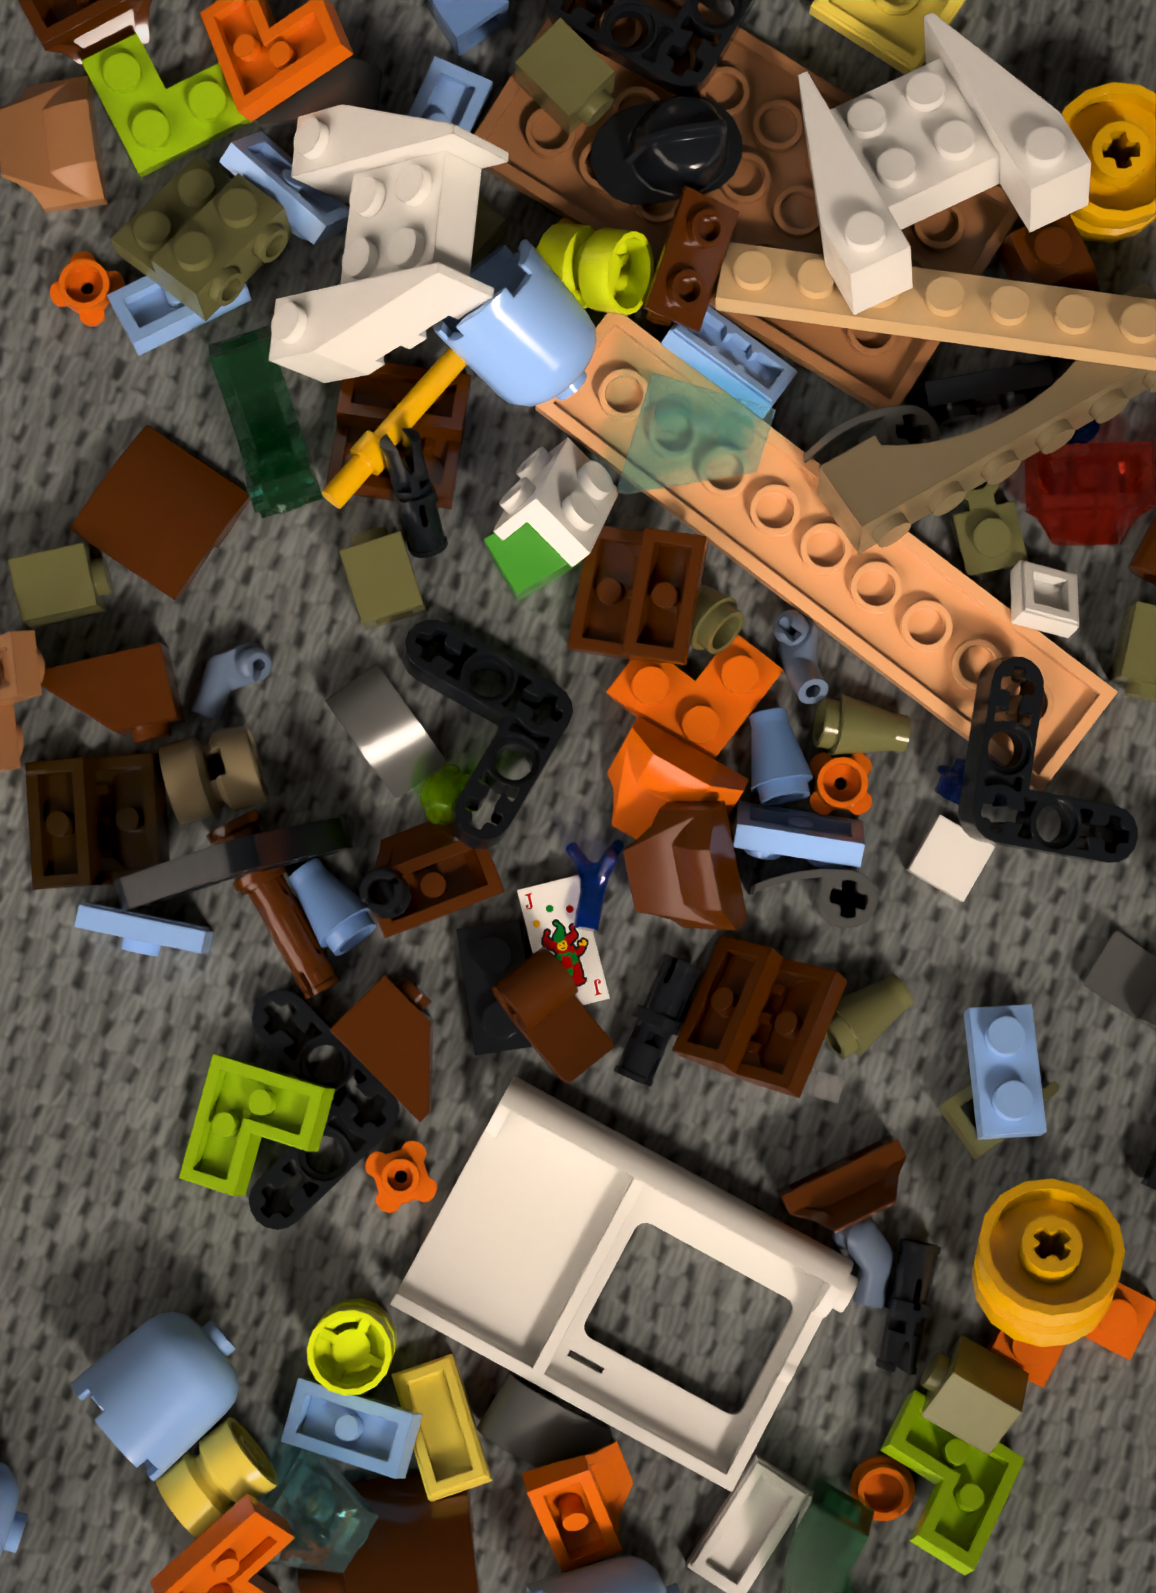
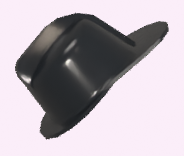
[591,95,742,205]

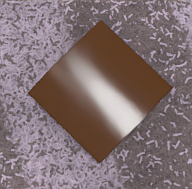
[326,362,471,510]
[69,425,253,600]
[567,526,709,665]
[672,935,848,1098]
[338,1472,480,1593]

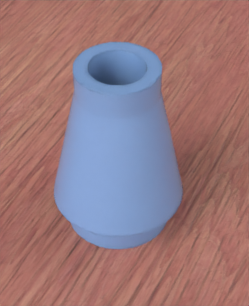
[749,708,813,806]
[288,858,376,956]

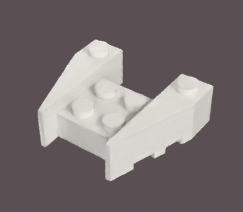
[798,12,1091,315]
[269,104,509,383]

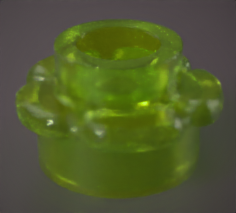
[420,764,473,826]

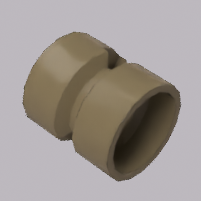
[158,722,269,825]

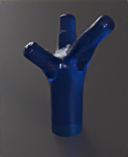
[566,840,624,932]

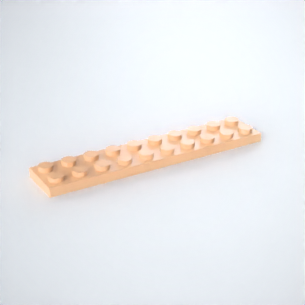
[535,313,1118,792]

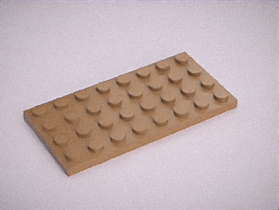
[474,0,1019,410]

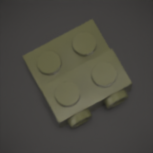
[110,154,293,321]

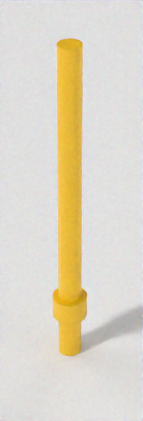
[321,217,576,509]

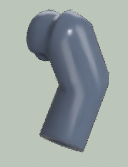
[773,610,828,704]
[190,642,273,721]
[832,1218,894,1308]

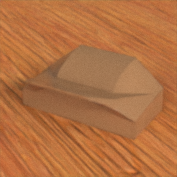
[0,76,108,213]

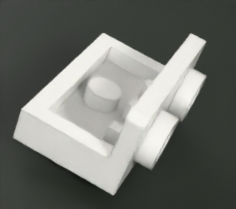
[493,437,620,567]

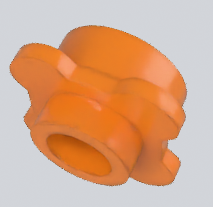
[50,251,126,327]
[809,752,872,815]
[365,1140,437,1213]

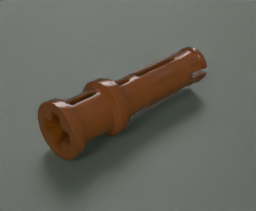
[206,809,341,1000]

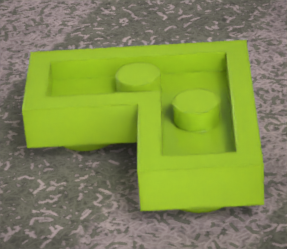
[81,33,253,178]
[179,1054,335,1196]
[880,1390,1025,1576]

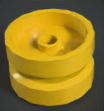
[1061,82,1156,243]
[971,1178,1125,1347]

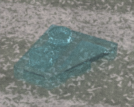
[616,372,776,495]
[266,1449,379,1573]

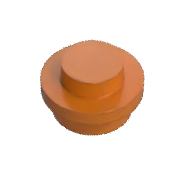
[850,1455,915,1521]

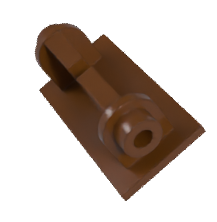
[643,186,739,332]

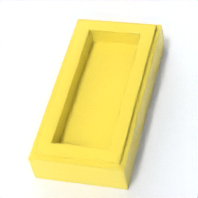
[391,1354,493,1502]

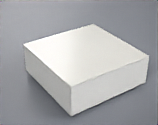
[1010,560,1079,638]
[906,815,995,902]

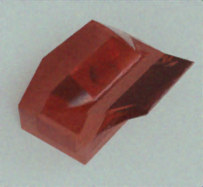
[1023,441,1156,546]

